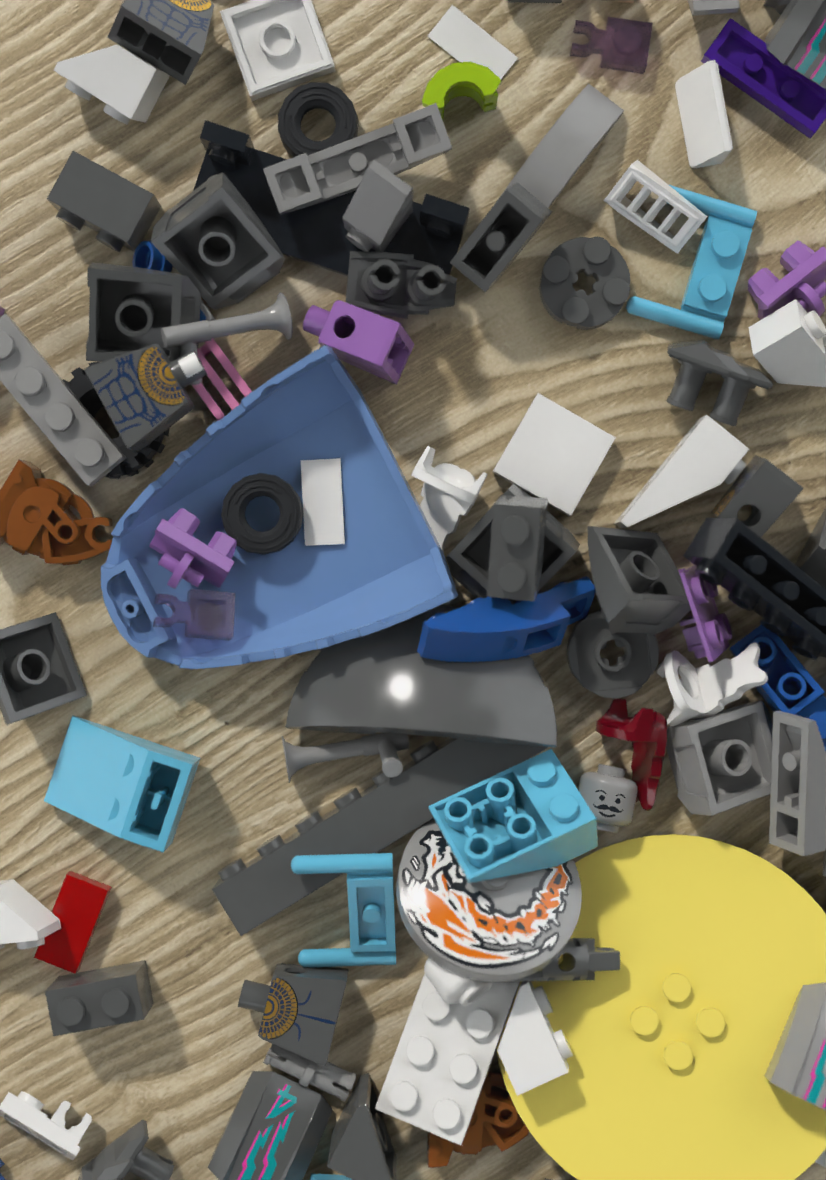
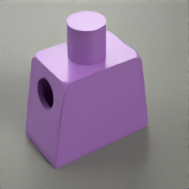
[303,300,414,385]

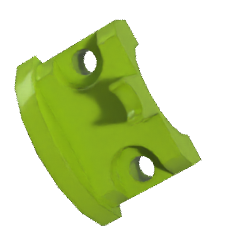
[422,62,501,121]

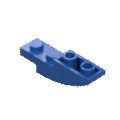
[417,576,596,662]
[729,624,826,750]

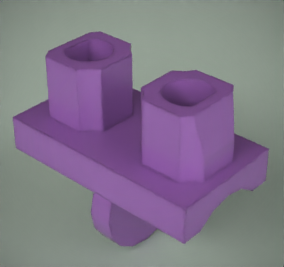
[748,240,826,320]
[149,508,237,589]

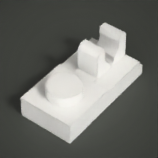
[0,1091,92,1160]

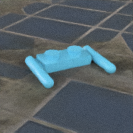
[626,185,757,340]
[291,853,396,967]

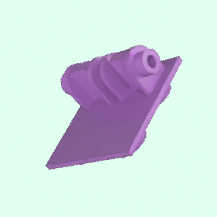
[678,565,732,663]

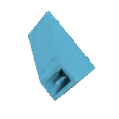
[44,716,201,852]
[428,748,598,883]

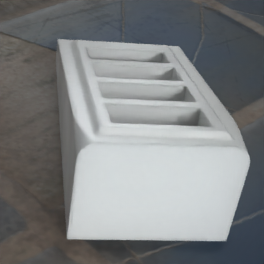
[604,160,708,254]

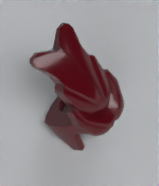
[595,698,667,811]

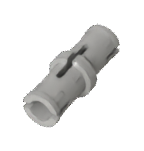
[263,1044,357,1102]

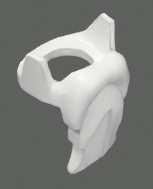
[411,446,488,553]
[655,643,768,727]

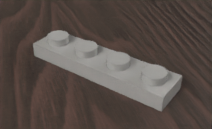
[0,314,127,487]

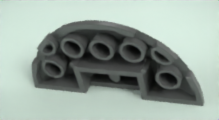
[286,604,557,747]

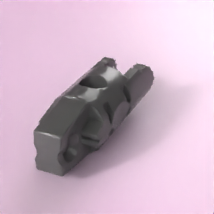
[506,938,620,982]

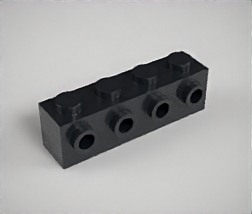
[683,518,826,660]

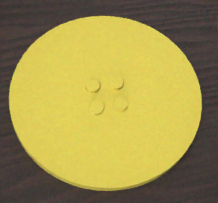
[496,834,826,1180]

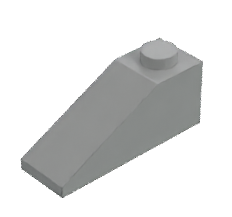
[769,711,826,857]

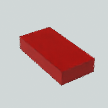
[34,871,112,974]

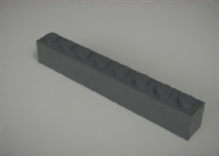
[212,737,548,936]

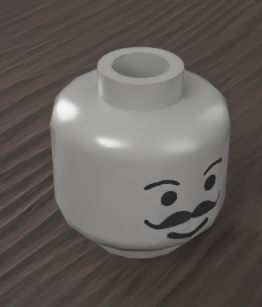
[578,764,638,833]

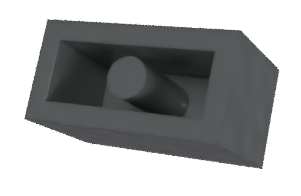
[47,151,161,252]
[450,182,552,292]
[487,495,548,601]
[45,960,154,1037]

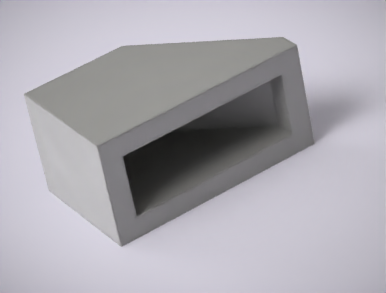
[343,160,413,252]

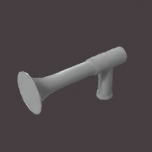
[161,293,293,385]
[282,733,409,783]

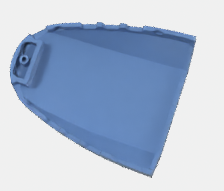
[101,345,458,669]

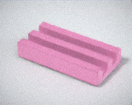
[192,338,252,421]

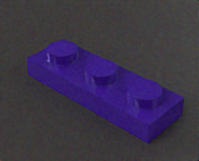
[701,18,826,138]

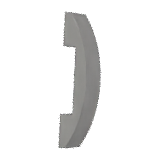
[497,84,624,208]
[263,103,452,215]

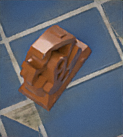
[0,459,113,566]
[427,1071,530,1168]

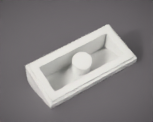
[675,60,733,169]

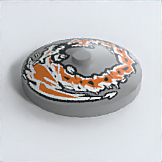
[396,818,582,982]

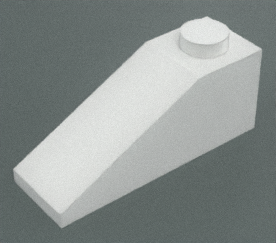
[614,415,749,529]

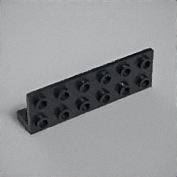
[193,120,470,276]

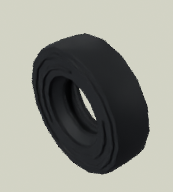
[278,82,358,157]
[221,473,303,555]

